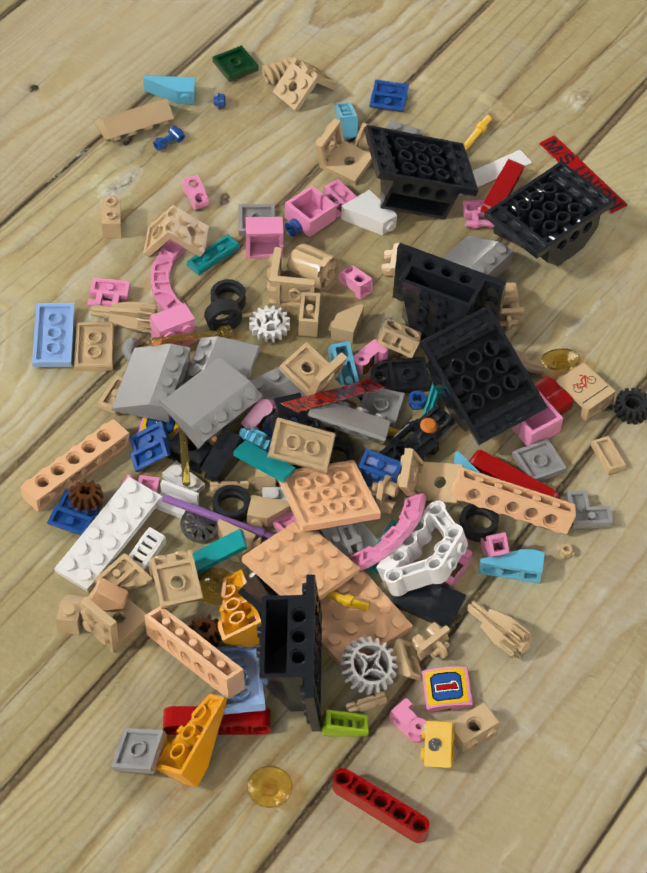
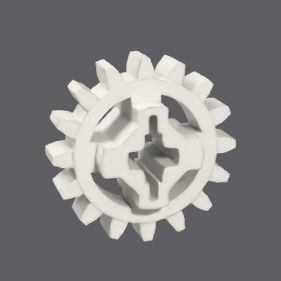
[249,305,290,342]

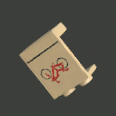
[556,362,616,422]

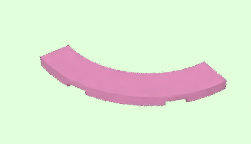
[151,240,185,311]
[347,493,426,572]

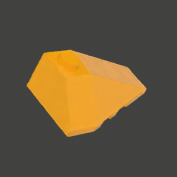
[218,569,261,648]
[155,694,227,788]

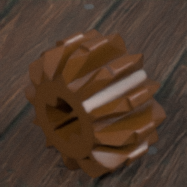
[68,479,104,514]
[188,614,222,647]

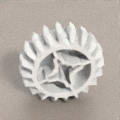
[340,636,398,695]

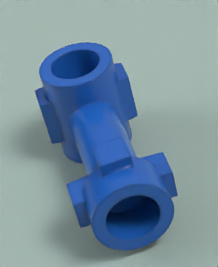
[153,126,185,151]

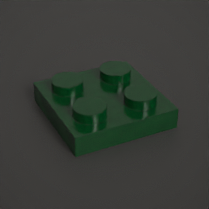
[212,45,259,82]

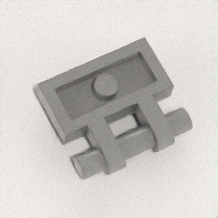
[319,523,365,556]

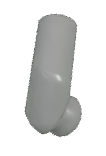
[122,337,139,361]

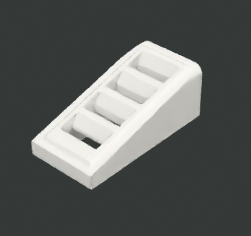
[129,527,166,570]

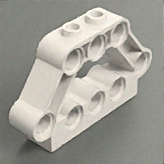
[376,501,468,596]

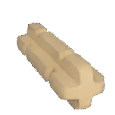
[210,480,249,493]
[345,691,387,713]

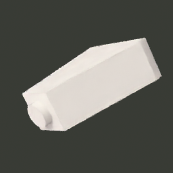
[341,190,397,235]

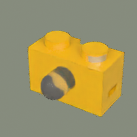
[421,720,455,768]

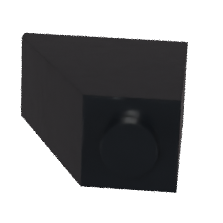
[200,428,244,483]

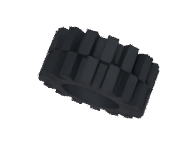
[614,388,647,425]

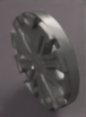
[180,506,218,543]

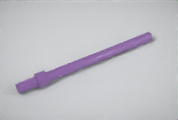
[162,494,275,540]

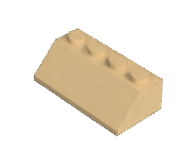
[95,98,174,142]

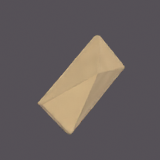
[391,639,423,681]

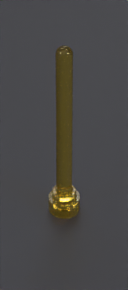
[149,325,233,346]
[179,426,191,487]

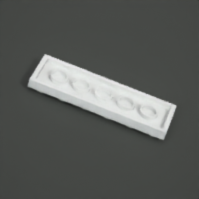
[54,477,162,593]

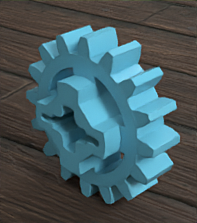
[238,428,272,452]

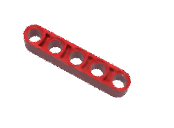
[480,159,525,213]
[469,450,560,509]
[163,706,271,735]
[332,768,430,843]

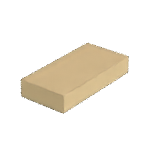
[591,436,627,475]

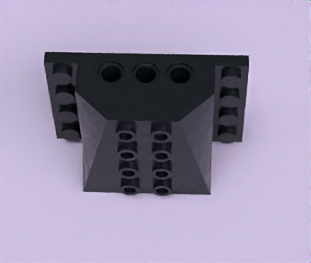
[364,125,479,220]
[484,161,614,266]
[392,243,506,340]
[420,305,548,446]
[256,575,322,732]

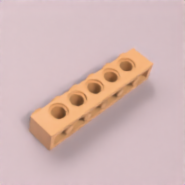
[21,419,130,512]
[451,467,576,535]
[144,607,245,700]

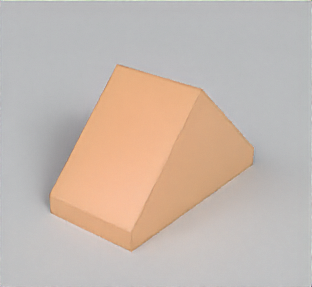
[88,578,129,611]

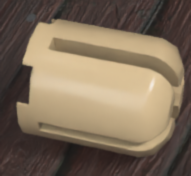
[287,244,341,291]

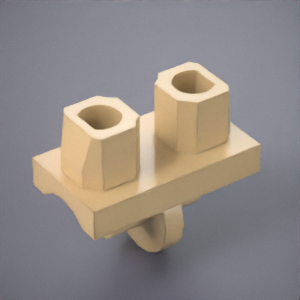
[382,243,399,277]
[500,302,525,331]
[368,475,399,514]
[412,622,450,661]

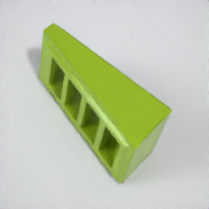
[321,709,369,737]

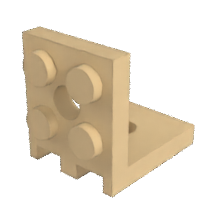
[272,57,338,111]
[315,118,372,185]
[143,205,209,257]
[266,247,315,308]
[279,342,347,396]
[397,448,464,505]
[149,550,203,609]
[80,596,147,653]

